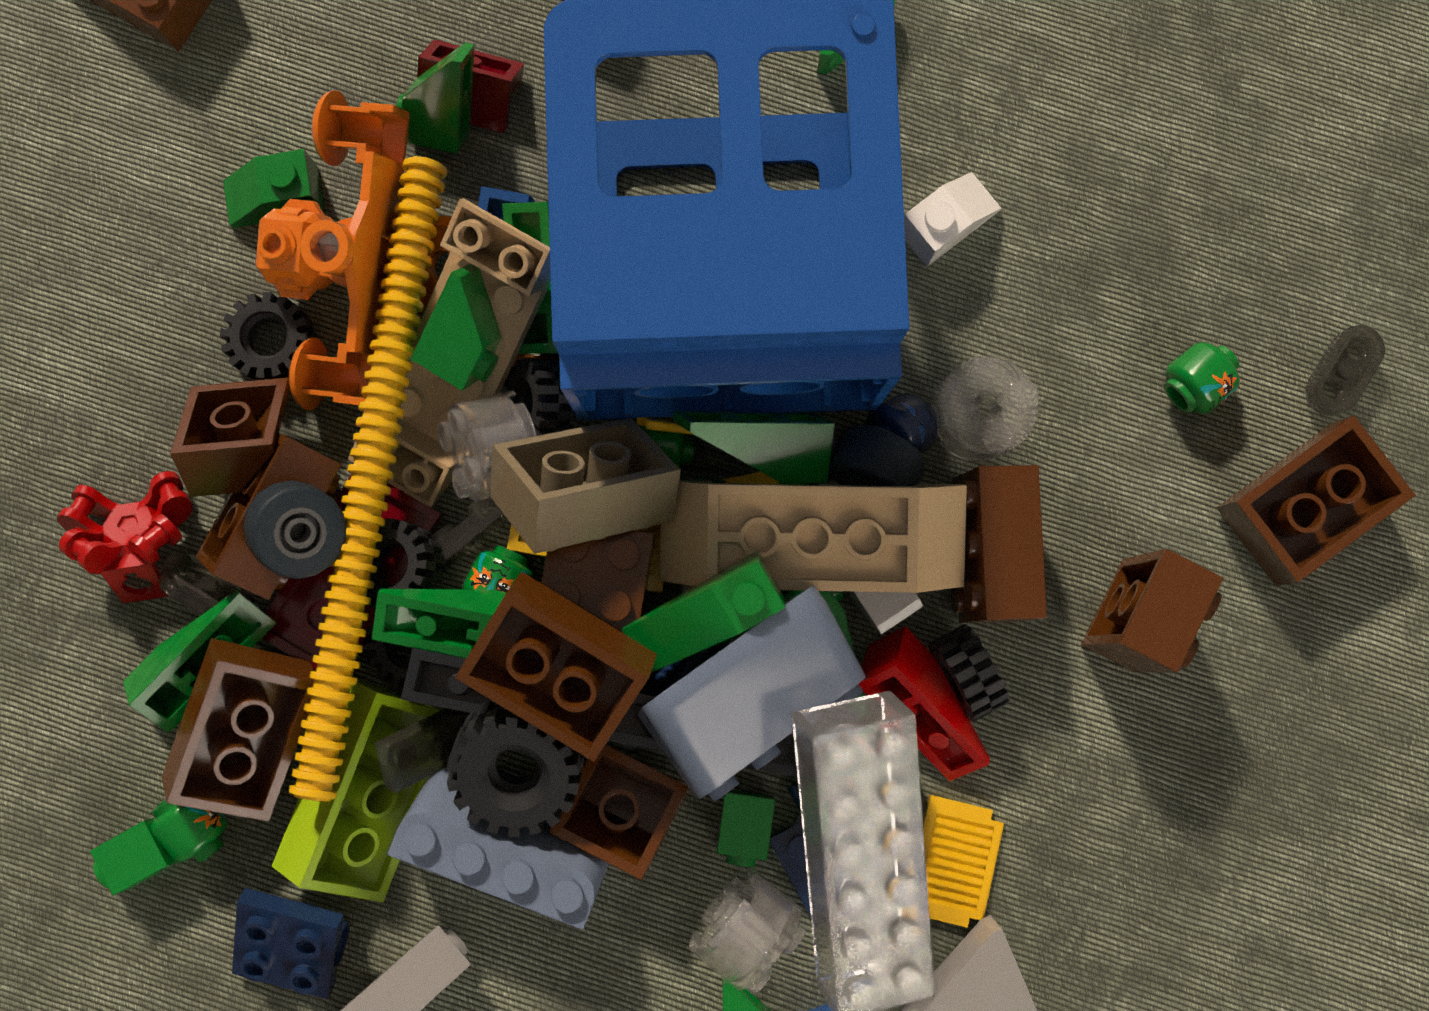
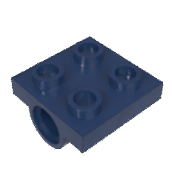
[232,888,351,999]

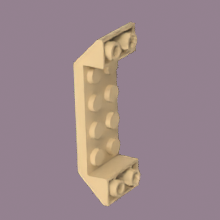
[348,198,551,508]
[660,480,967,593]

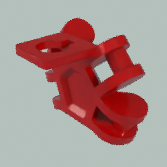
[56,471,193,603]

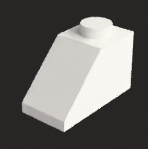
[904,172,1001,267]

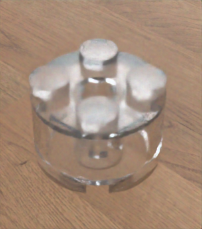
[931,356,1039,462]
[438,391,537,502]
[689,868,805,994]

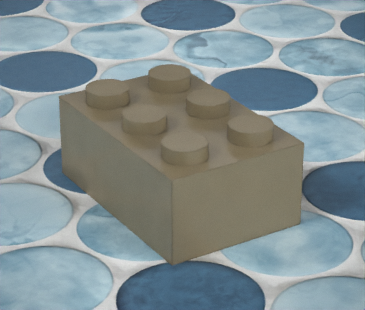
[490,418,681,554]

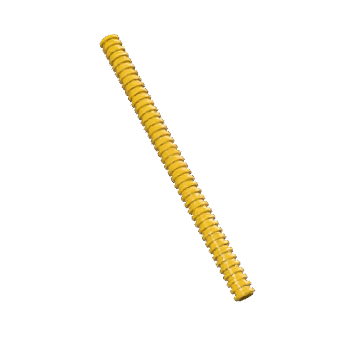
[289,156,448,802]

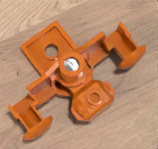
[255,90,452,410]

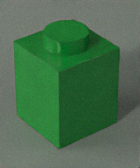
[716,789,775,867]
[90,817,177,896]

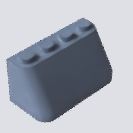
[637,585,866,802]
[387,758,609,930]

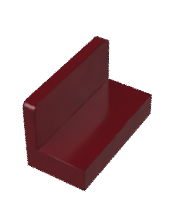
[417,39,524,133]

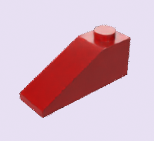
[859,626,990,781]

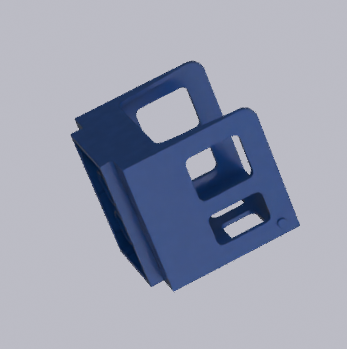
[544,0,910,421]

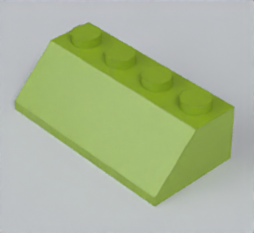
[272,680,456,903]

